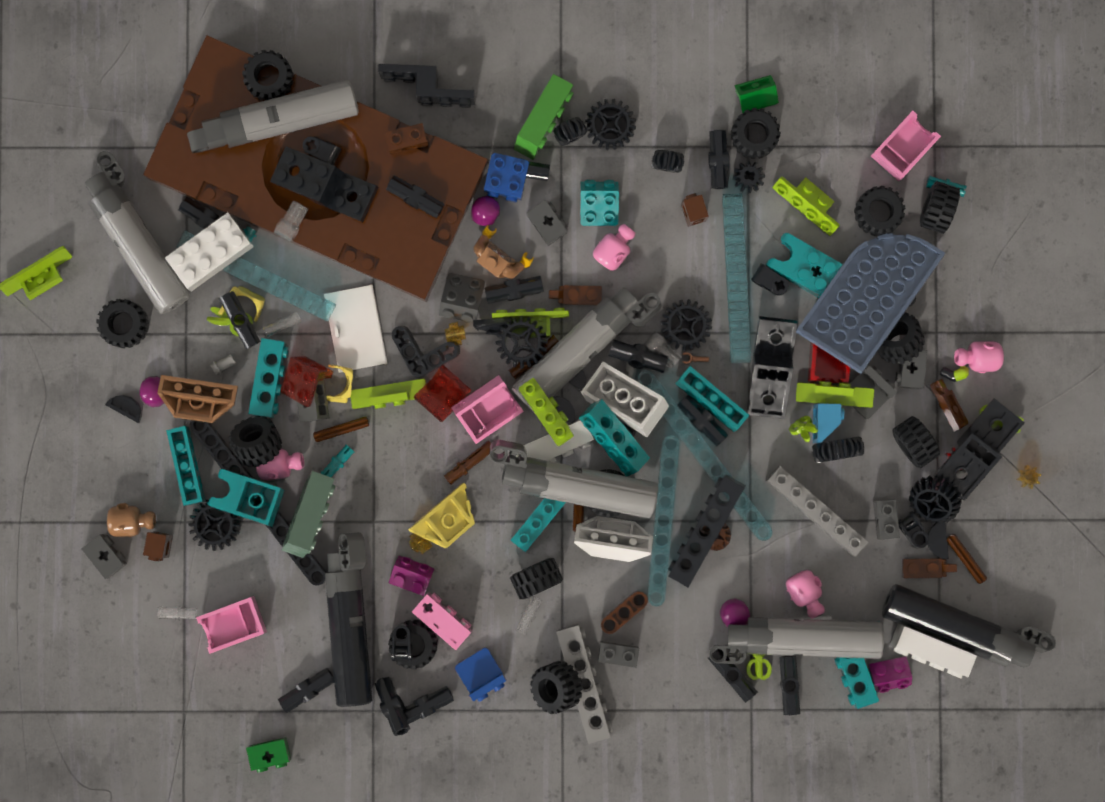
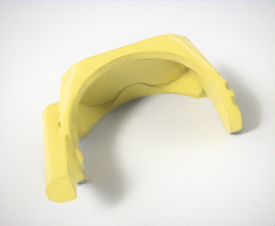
[218,286,265,322]
[327,364,353,403]

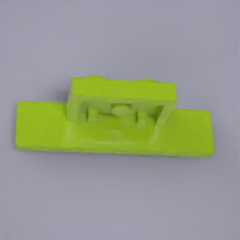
[772,176,840,236]
[0,246,72,301]
[492,308,569,338]
[519,378,574,446]
[350,379,428,409]
[796,381,874,408]

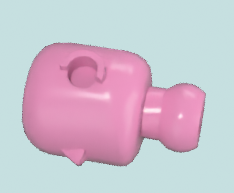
[593,224,636,271]
[954,341,1004,373]
[256,448,305,481]
[786,570,825,619]

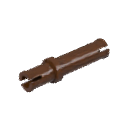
[508,335,559,380]
[443,440,496,485]

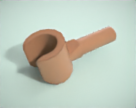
[682,352,709,364]

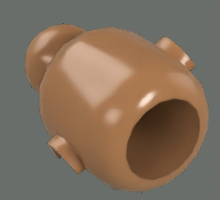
[107,503,156,538]

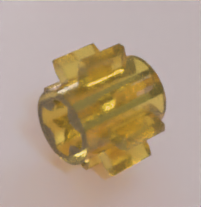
[445,322,466,345]
[1016,465,1042,489]
[409,533,433,554]

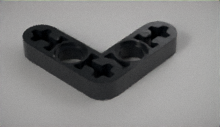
[392,326,460,377]

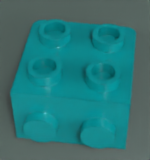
[580,180,619,226]

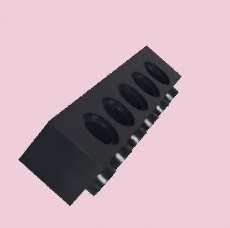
[668,474,746,588]

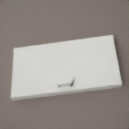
[324,284,388,373]

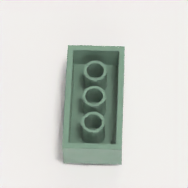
[281,471,335,558]

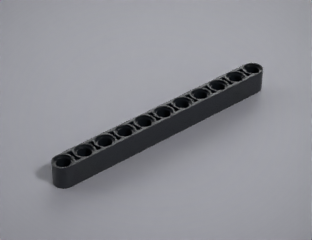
[190,420,327,586]

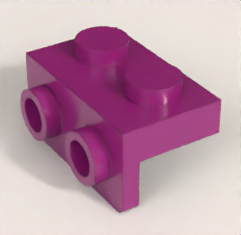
[388,556,434,596]
[868,657,912,693]

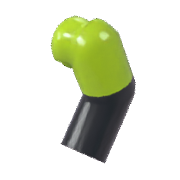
[939,366,969,382]

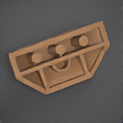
[157,375,238,423]

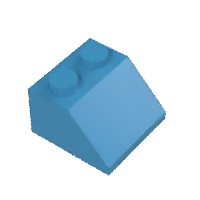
[813,404,844,443]

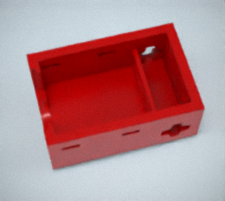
[808,342,850,383]

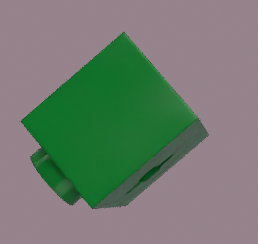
[246,737,291,773]

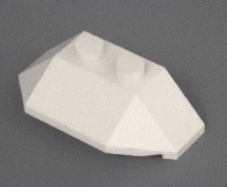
[574,516,653,562]

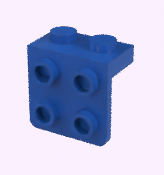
[484,153,529,203]
[455,648,507,702]

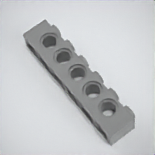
[766,466,868,557]
[556,624,613,744]

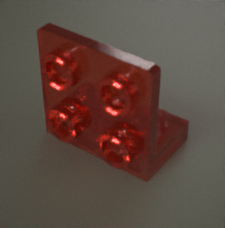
[280,356,333,407]
[414,365,471,422]

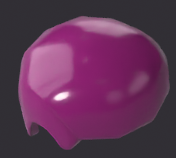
[471,196,500,226]
[139,376,164,407]
[720,598,751,627]

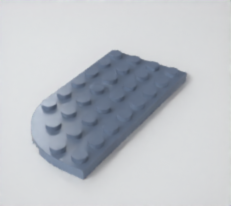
[796,233,945,374]

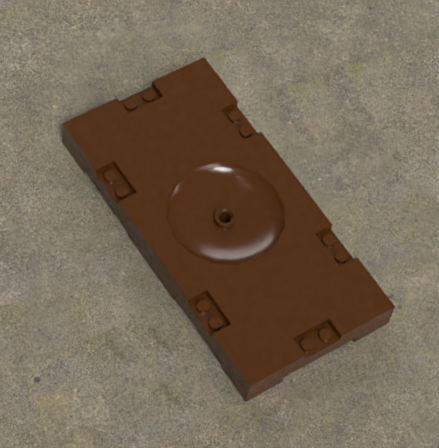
[143,35,489,302]

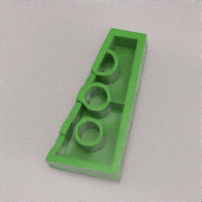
[514,74,574,160]

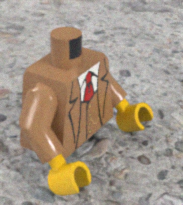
[473,225,534,279]

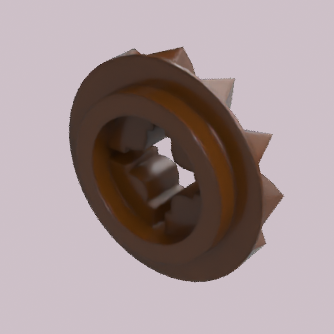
[701,523,731,551]

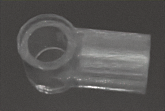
[274,201,308,243]
[643,331,682,369]

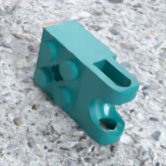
[766,233,843,298]
[208,469,285,527]

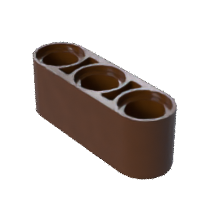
[601,591,648,634]

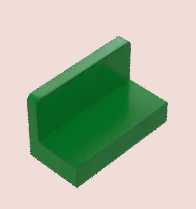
[734,75,779,113]

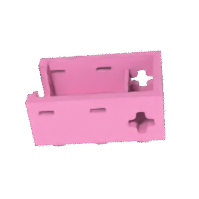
[871,111,941,182]
[451,375,524,444]
[412,593,472,650]
[196,596,267,654]

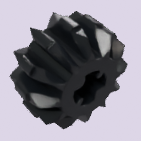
[553,117,587,146]
[652,150,684,173]
[732,161,765,194]

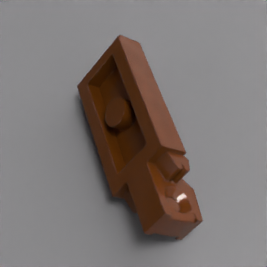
[549,285,602,306]
[930,379,969,432]
[902,558,957,578]

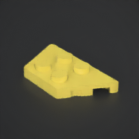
[408,483,475,548]

